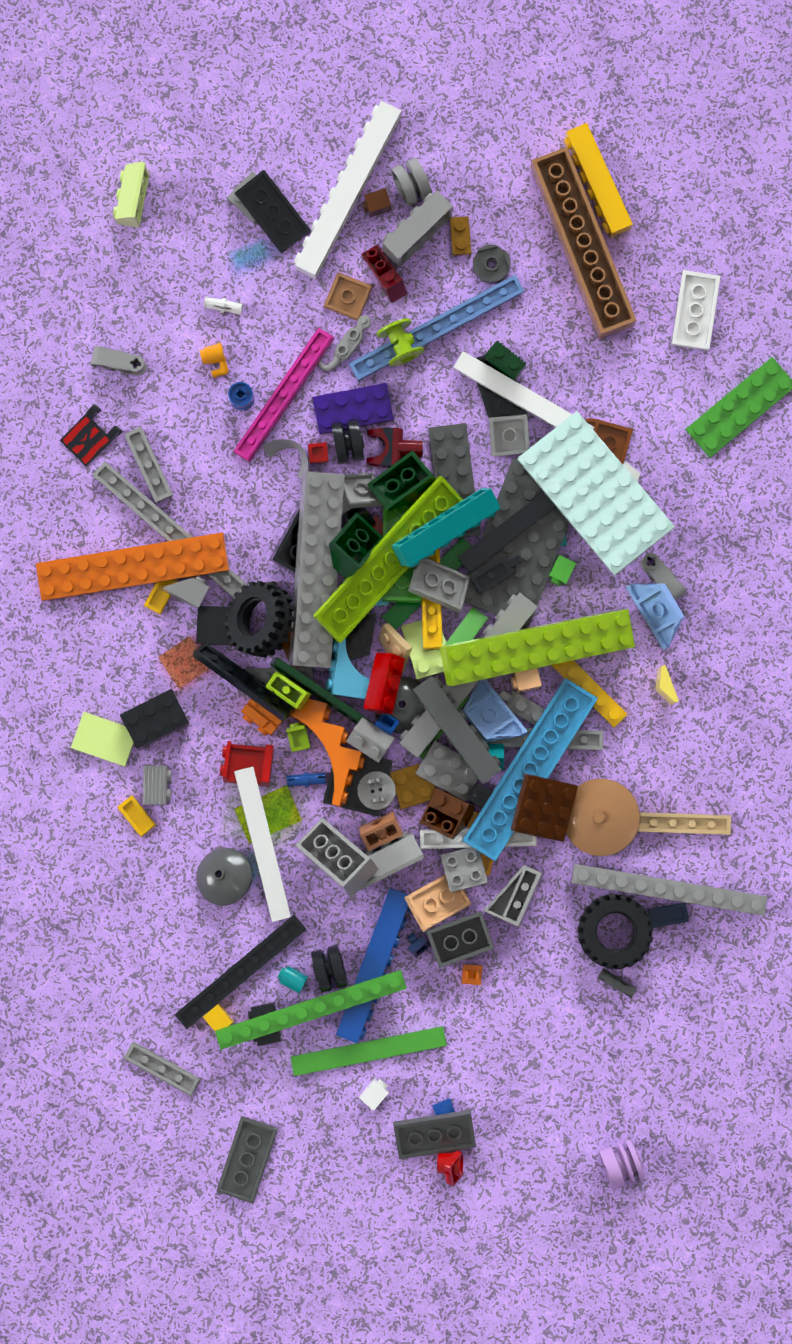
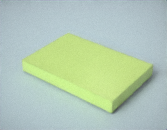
[71,712,134,767]

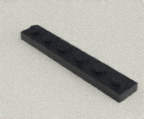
[193,642,295,721]

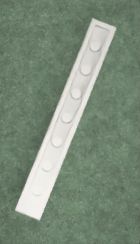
[453,351,594,429]
[234,767,291,922]

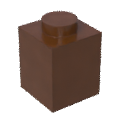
[362,188,391,217]

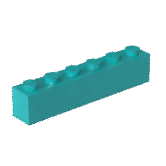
[391,488,501,568]

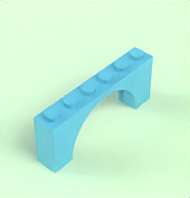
[325,580,389,700]

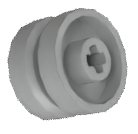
[391,158,432,207]

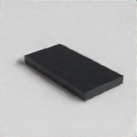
[234,170,311,254]
[476,355,529,420]

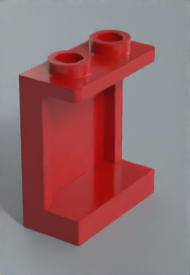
[220,741,274,787]

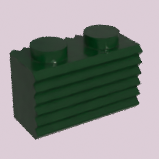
[485,341,526,381]

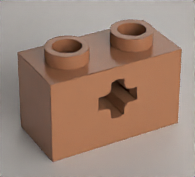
[359,811,403,851]

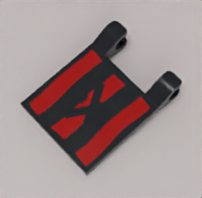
[60,404,122,467]

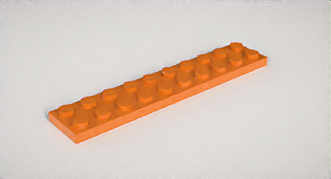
[36,532,230,601]

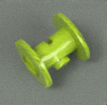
[376,318,424,367]

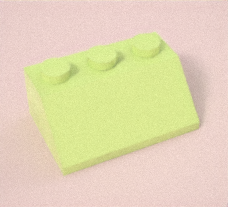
[113,162,150,228]

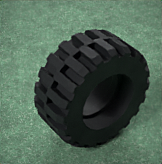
[577,894,654,970]

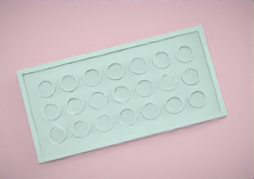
[517,411,675,576]

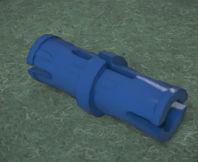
[287,772,326,787]

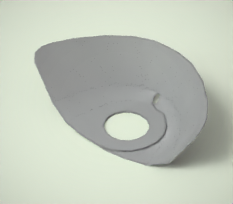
[263,439,309,479]

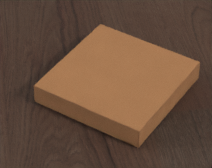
[323,272,373,321]

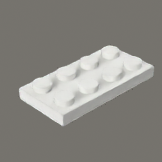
[671,270,721,351]

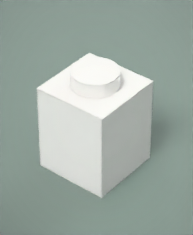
[359,1078,389,1111]

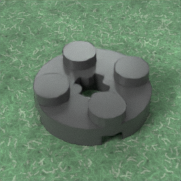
[473,245,511,284]

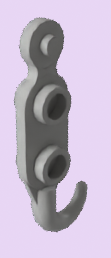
[318,315,371,371]

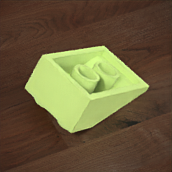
[401,620,446,681]

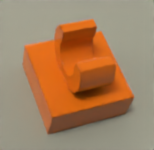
[461,964,482,985]

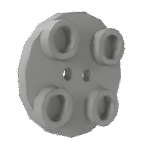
[357,772,396,810]

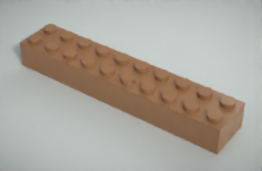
[531,147,637,339]

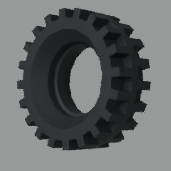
[224,581,296,658]

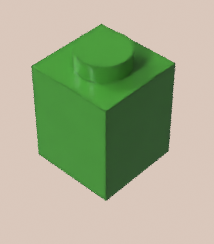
[548,555,576,587]

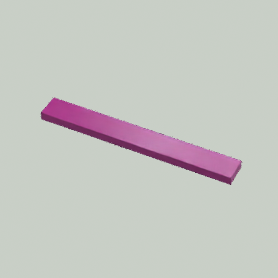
[233,328,335,463]

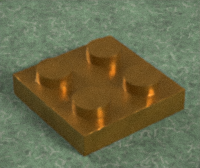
[390,763,435,809]

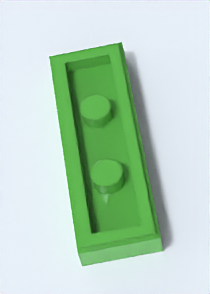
[444,607,488,646]

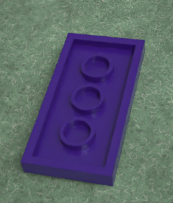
[312,383,394,435]

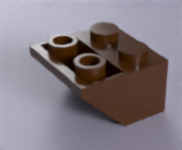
[419,788,476,840]

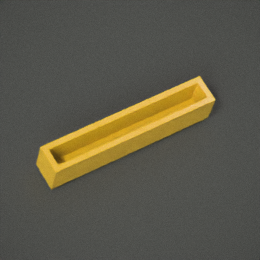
[564,123,633,238]

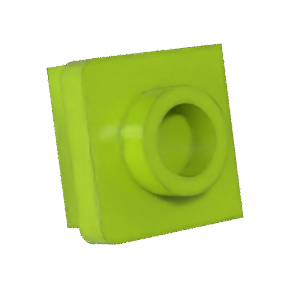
[286,722,311,752]

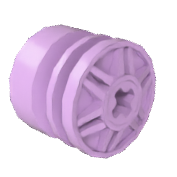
[598,1139,645,1190]

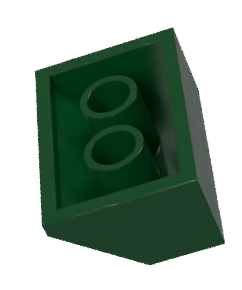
[329,512,383,579]

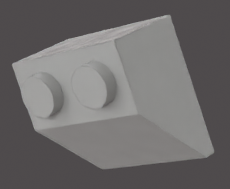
[162,577,209,608]

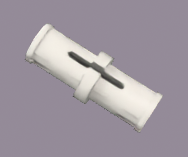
[204,296,243,315]

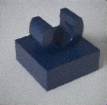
[407,933,431,958]

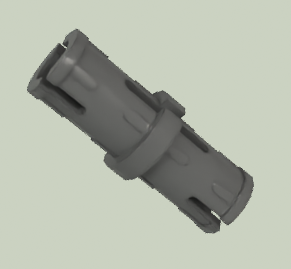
[597,968,637,998]

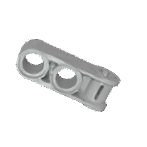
[90,346,147,375]
[640,553,687,601]

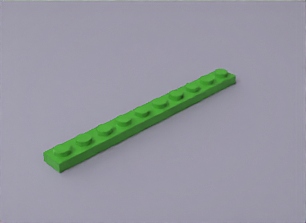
[215,970,407,1050]

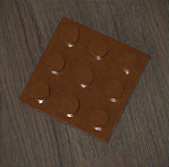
[510,773,578,842]

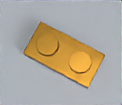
[450,216,471,256]

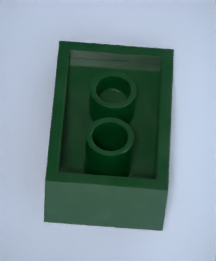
[367,450,436,511]

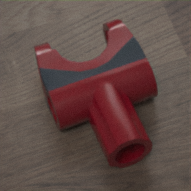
[366,427,423,468]

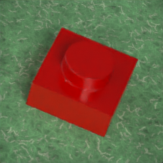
[308,442,329,464]

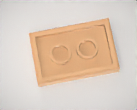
[404,874,471,932]

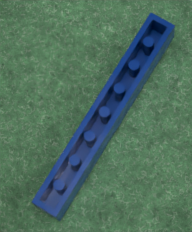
[336,888,410,1043]

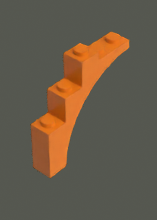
[289,699,366,808]

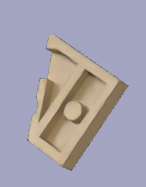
[378,623,412,673]

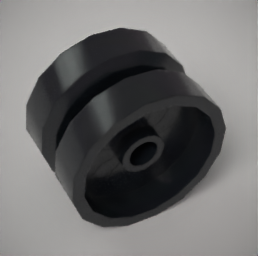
[331,419,365,465]
[311,944,348,993]

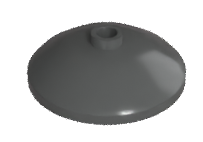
[375,676,426,734]
[196,848,252,906]

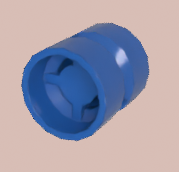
[228,382,255,411]

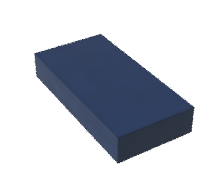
[647,902,689,928]

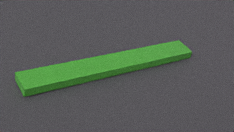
[291,1026,447,1076]

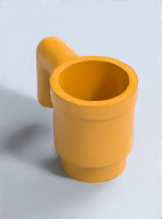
[199,342,229,378]

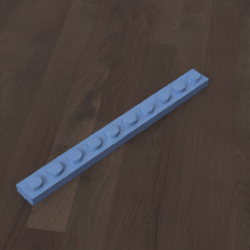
[349,275,524,381]

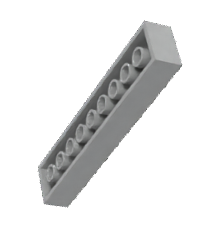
[289,471,345,668]

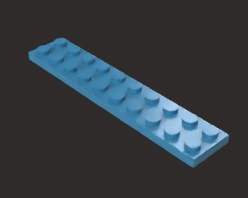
[462,678,598,862]

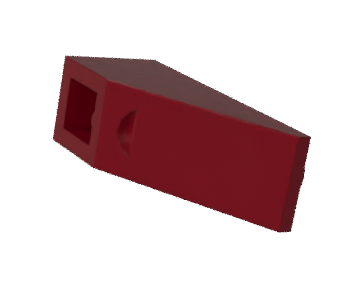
[361,245,408,303]

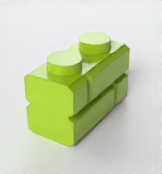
[266,671,311,710]

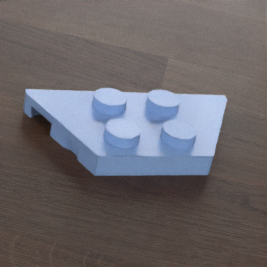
[626,583,685,650]
[463,679,528,742]

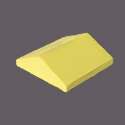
[655,665,679,705]

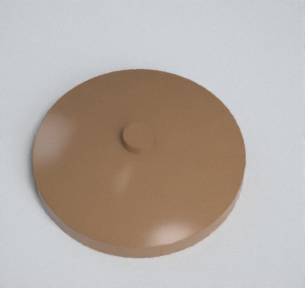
[566,779,640,856]

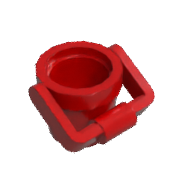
[437,1151,463,1187]

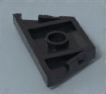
[333,613,376,661]

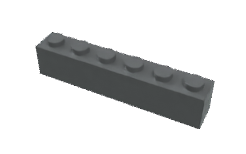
[413,676,502,784]

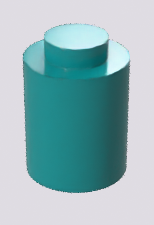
[277,966,308,993]

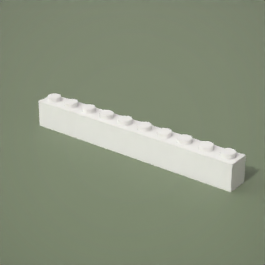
[294,100,402,280]

